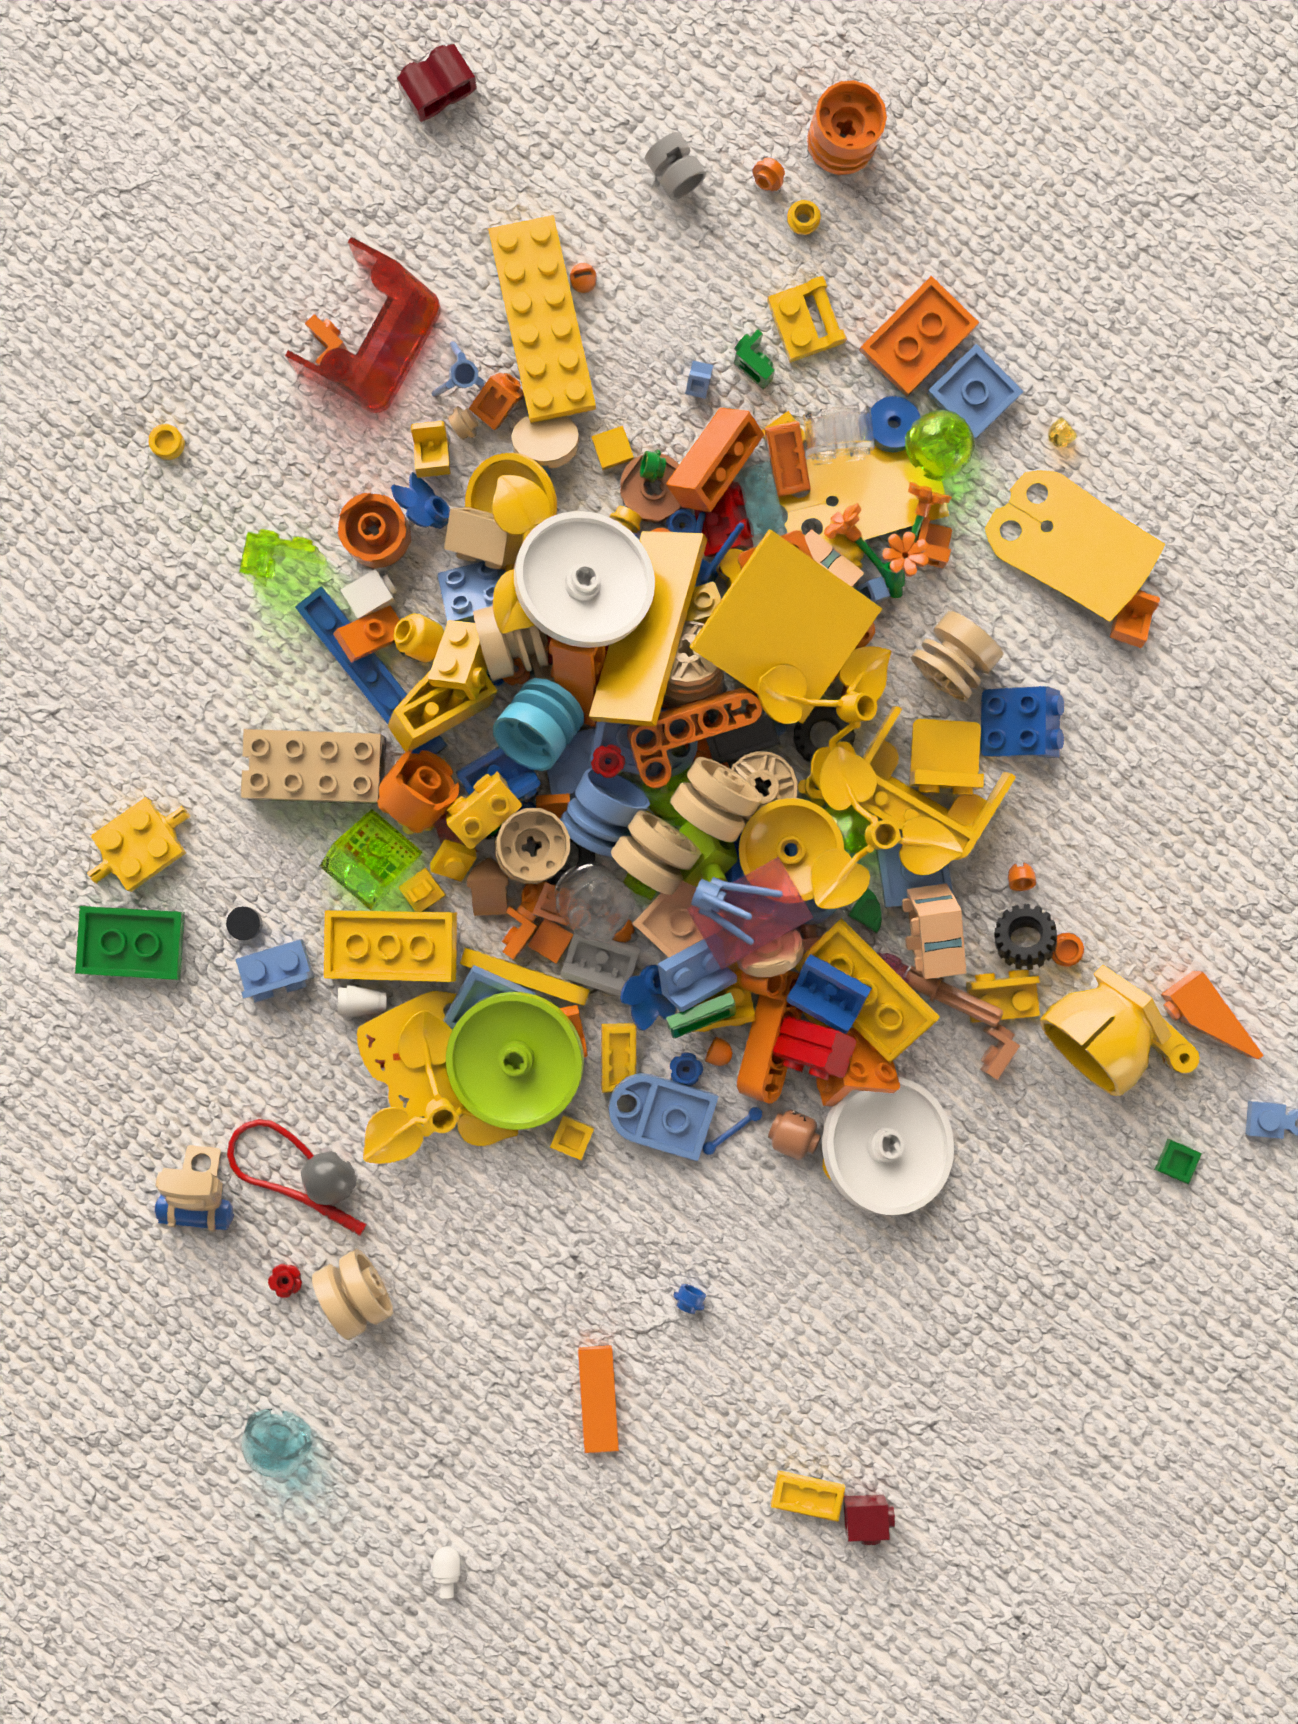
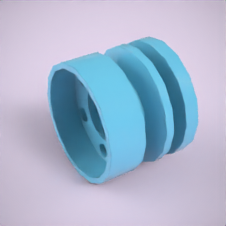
[493,678,584,771]

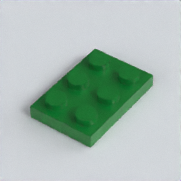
[75,906,185,980]

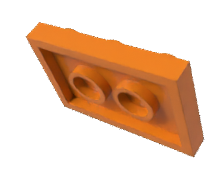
[859,276,979,397]

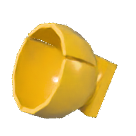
[1039,965,1172,1096]

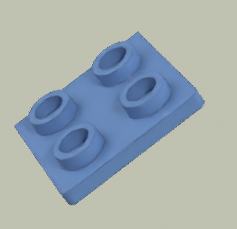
[438,561,506,623]

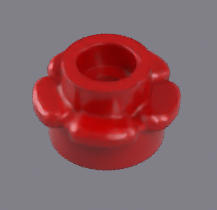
[591,744,625,778]
[268,1264,302,1298]

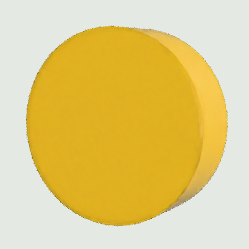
[148,424,185,460]

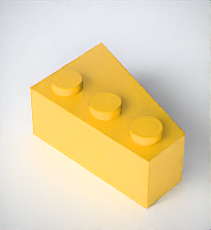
[387,671,498,752]

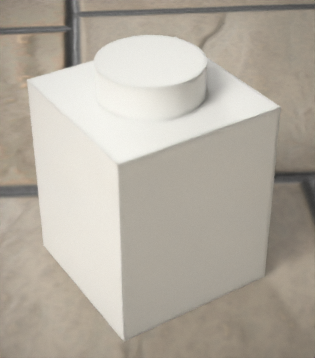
[341,569,398,619]

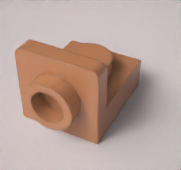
[980,1024,1020,1080]

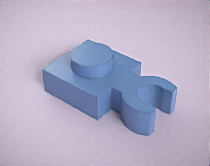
[1245,1100,1298,1139]

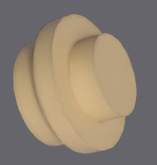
[448,406,478,440]

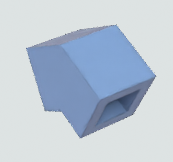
[685,360,713,399]
[854,576,891,604]

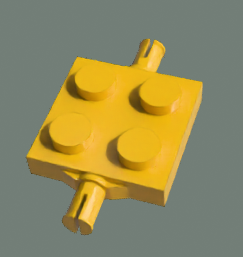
[87,797,190,892]

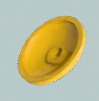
[465,453,557,544]
[739,798,844,903]

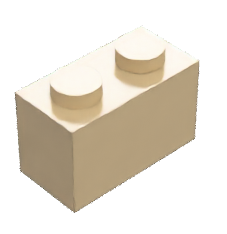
[444,507,524,569]

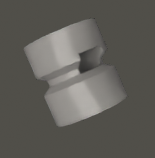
[644,132,706,200]

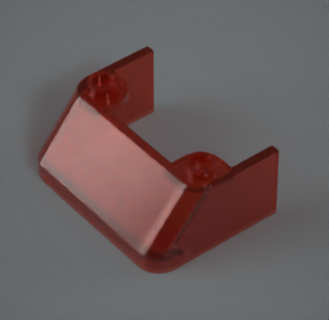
[285,237,441,413]

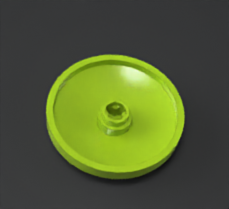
[446,992,584,1130]

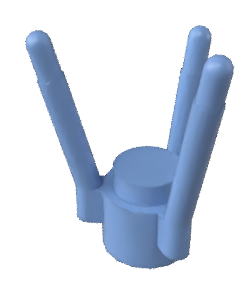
[432,341,485,397]
[691,877,783,945]

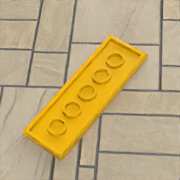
[589,531,708,727]

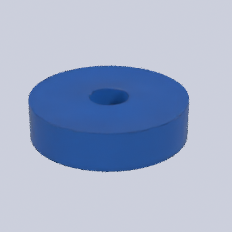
[866,396,921,453]

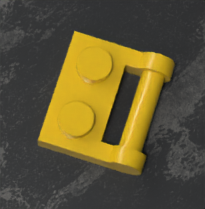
[767,276,847,363]

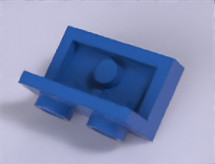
[786,954,872,1034]

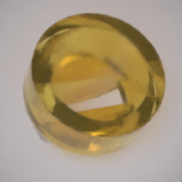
[1048,417,1078,448]

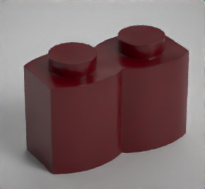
[397,44,477,122]

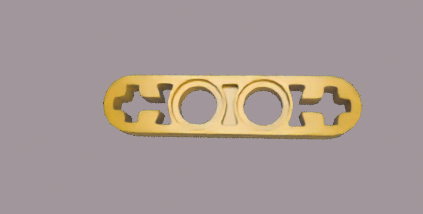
[459,947,590,1006]

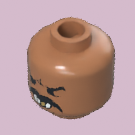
[768,1109,821,1160]

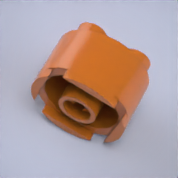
[338,493,411,569]
[377,750,459,833]

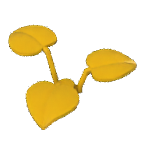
[492,475,550,634]
[758,646,892,789]
[811,746,963,909]
[363,1010,519,1164]

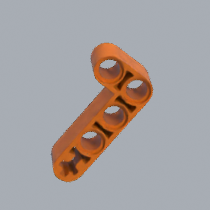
[627,688,762,788]
[737,970,803,1104]

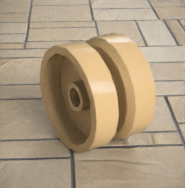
[671,757,762,842]
[610,810,702,895]
[312,1248,393,1340]

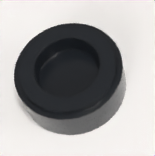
[226,906,262,940]

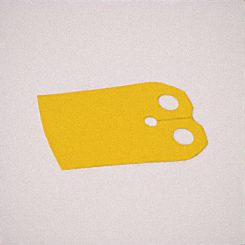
[776,435,949,540]
[985,470,1165,622]

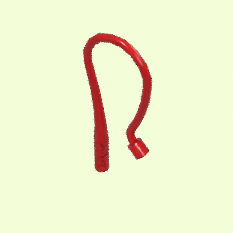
[227,1119,367,1236]

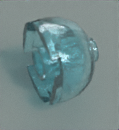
[241,1409,313,1478]

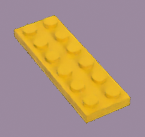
[488,215,596,423]

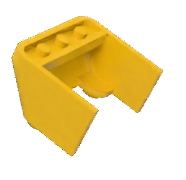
[858,706,1016,860]

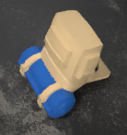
[154,1145,234,1232]

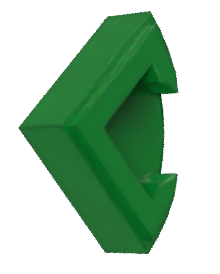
[847,888,882,933]

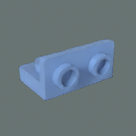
[658,933,737,1012]
[236,939,314,1003]

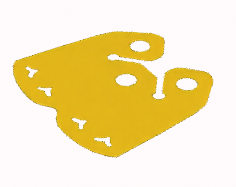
[357,991,464,1137]

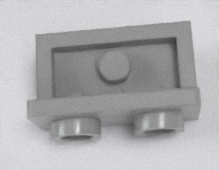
[560,927,641,996]

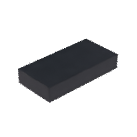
[706,713,781,764]

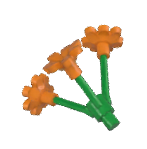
[824,482,952,599]

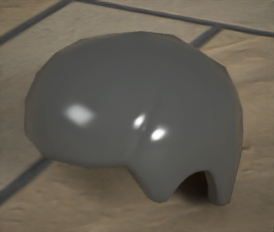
[300,1151,357,1205]

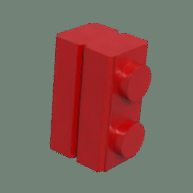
[772,1016,857,1081]

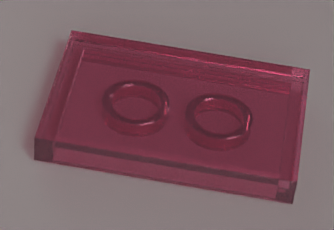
[687,856,813,969]

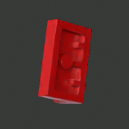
[694,481,754,557]

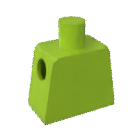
[678,821,738,891]

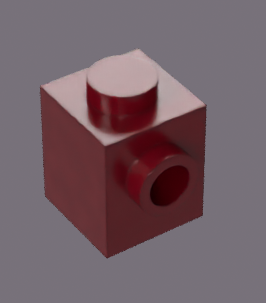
[843,1494,895,1545]

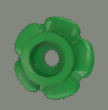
[640,449,666,483]

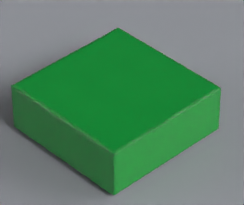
[1154,1139,1202,1185]

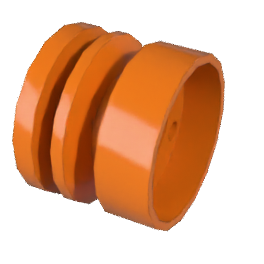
[807,80,887,175]

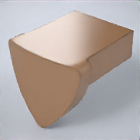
[467,858,509,916]

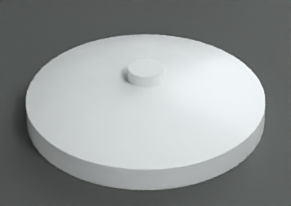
[514,511,655,648]
[822,1077,954,1215]

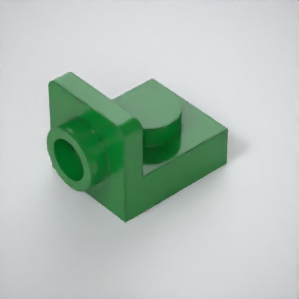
[734,329,775,390]

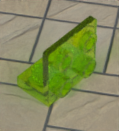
[239,529,326,587]

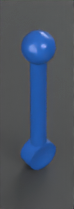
[702,1107,762,1155]

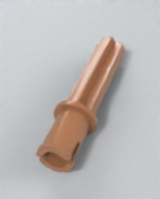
[904,966,1003,1027]

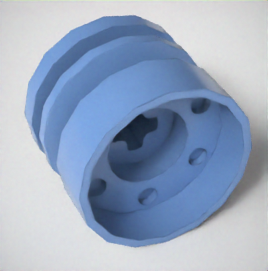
[560,768,650,857]

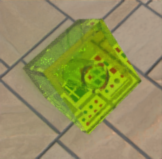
[319,809,423,910]

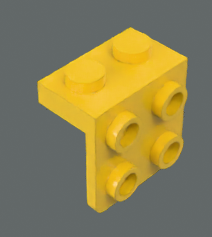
[909,719,984,795]

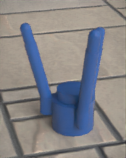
[694,512,744,587]

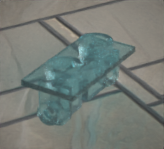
[738,461,785,536]

